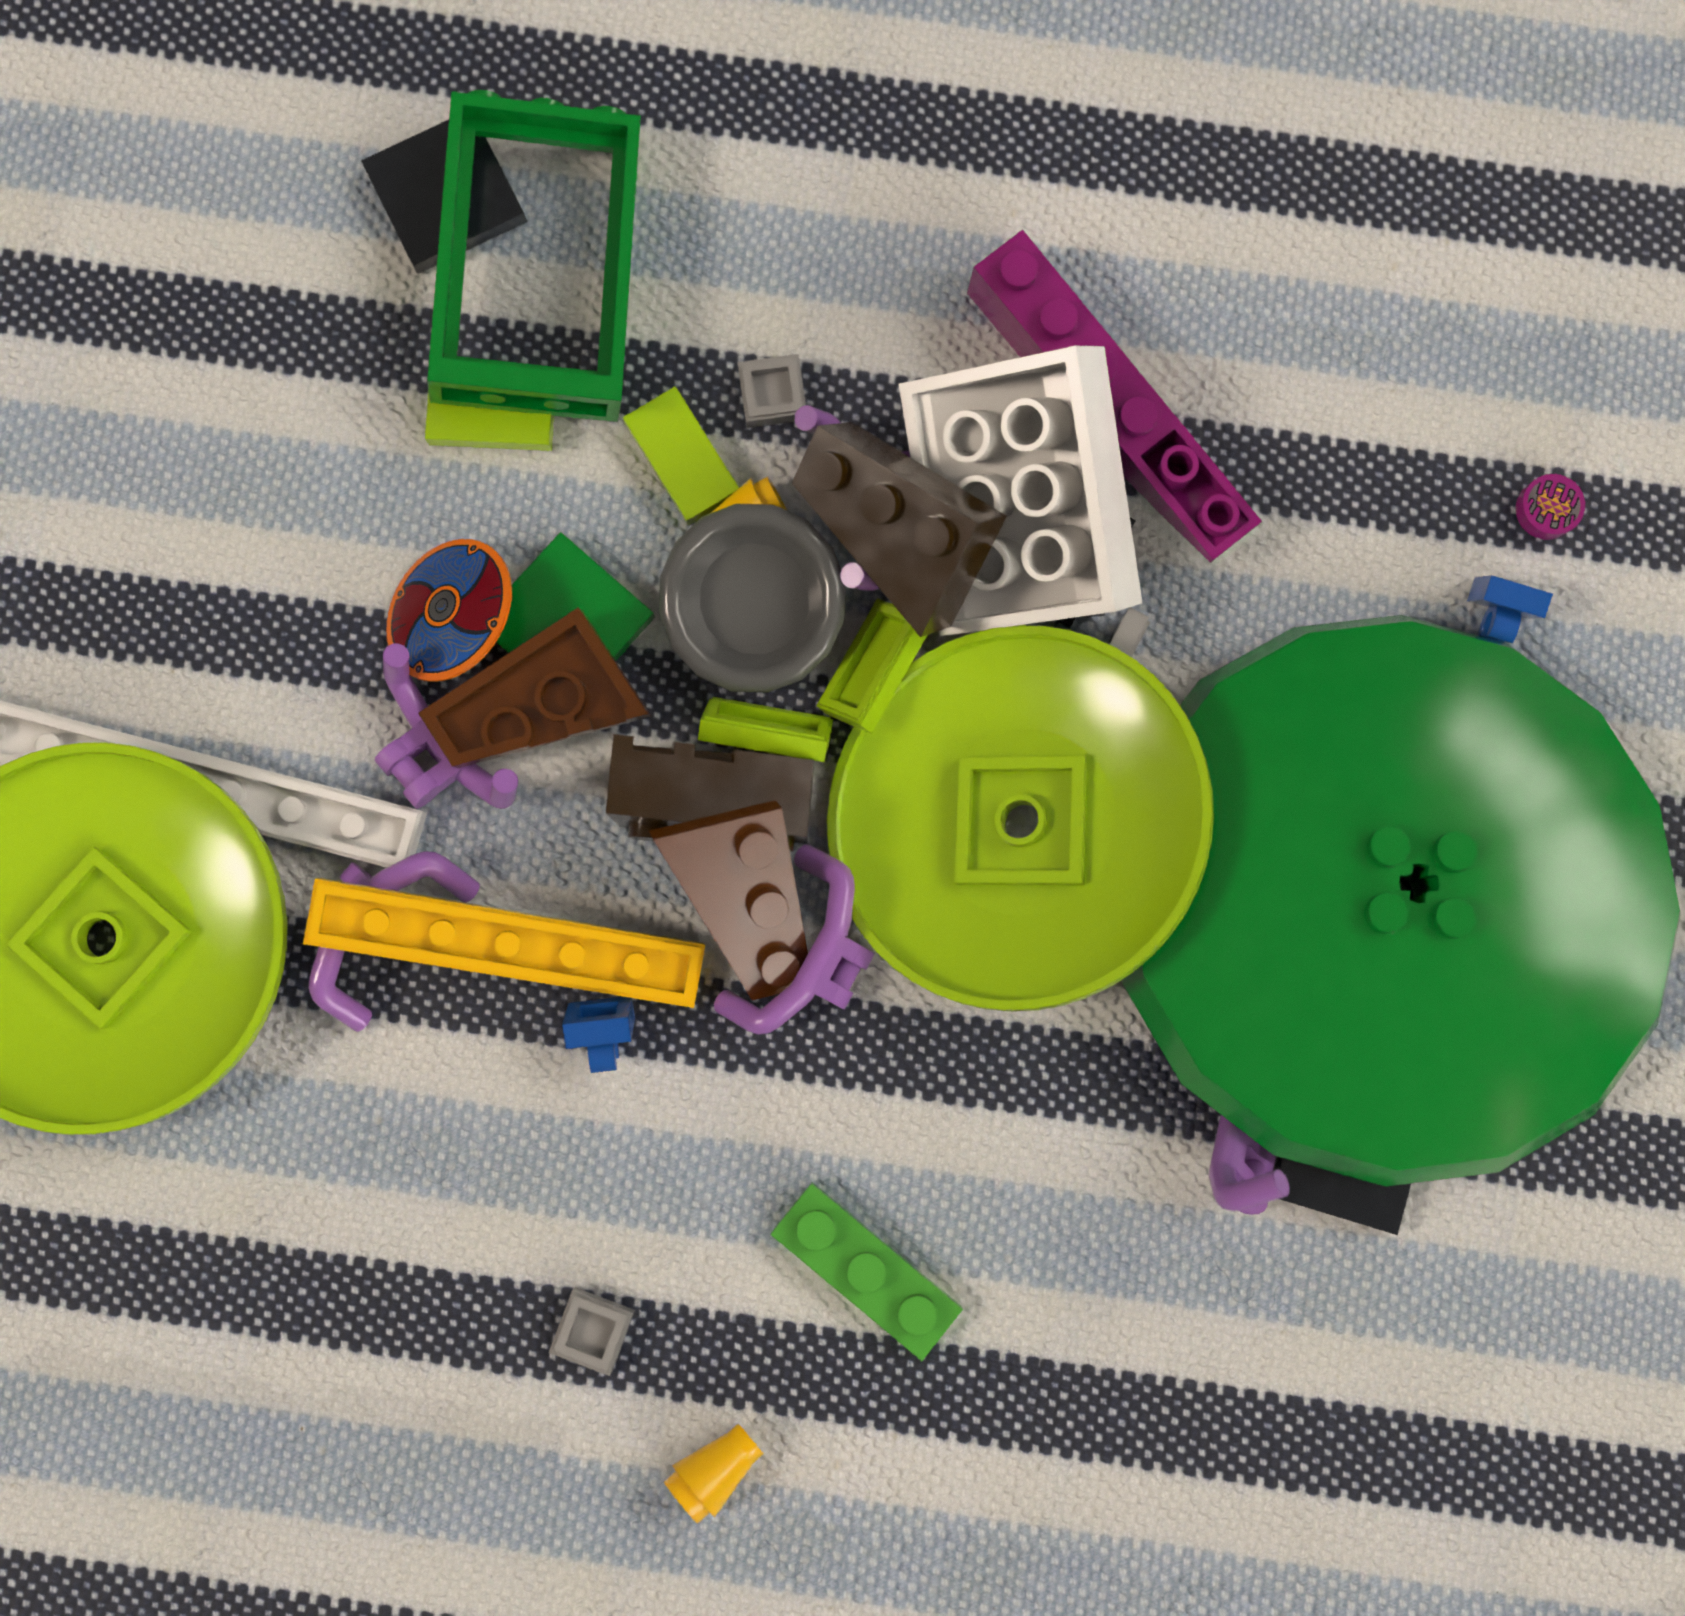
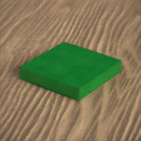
[496,532,655,661]

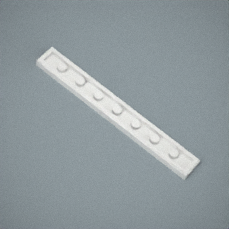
[0,701,427,868]

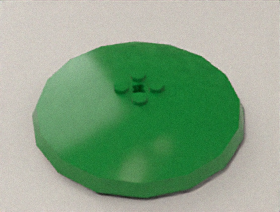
[1122,615,1681,1187]

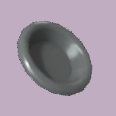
[659,503,846,693]

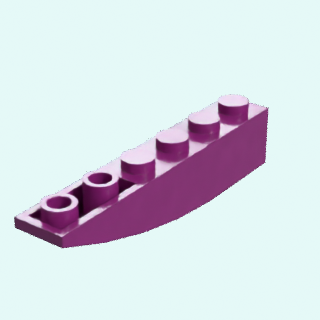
[967,229,1262,563]

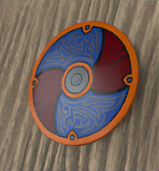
[386,539,512,682]

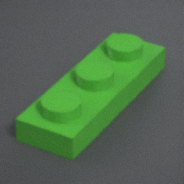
[770,1182,963,1361]

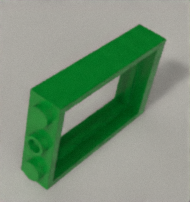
[427,90,641,422]

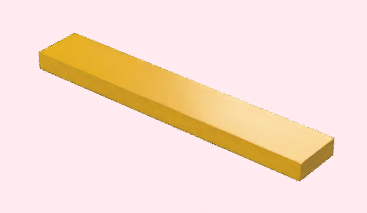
[303,877,705,1008]

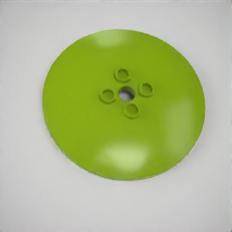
[827,625,1214,1012]
[0,742,288,1135]

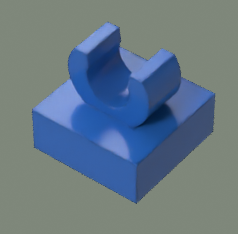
[1467,575,1553,643]
[562,997,635,1073]

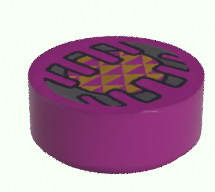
[1516,474,1585,540]

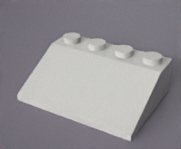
[899,346,1142,636]

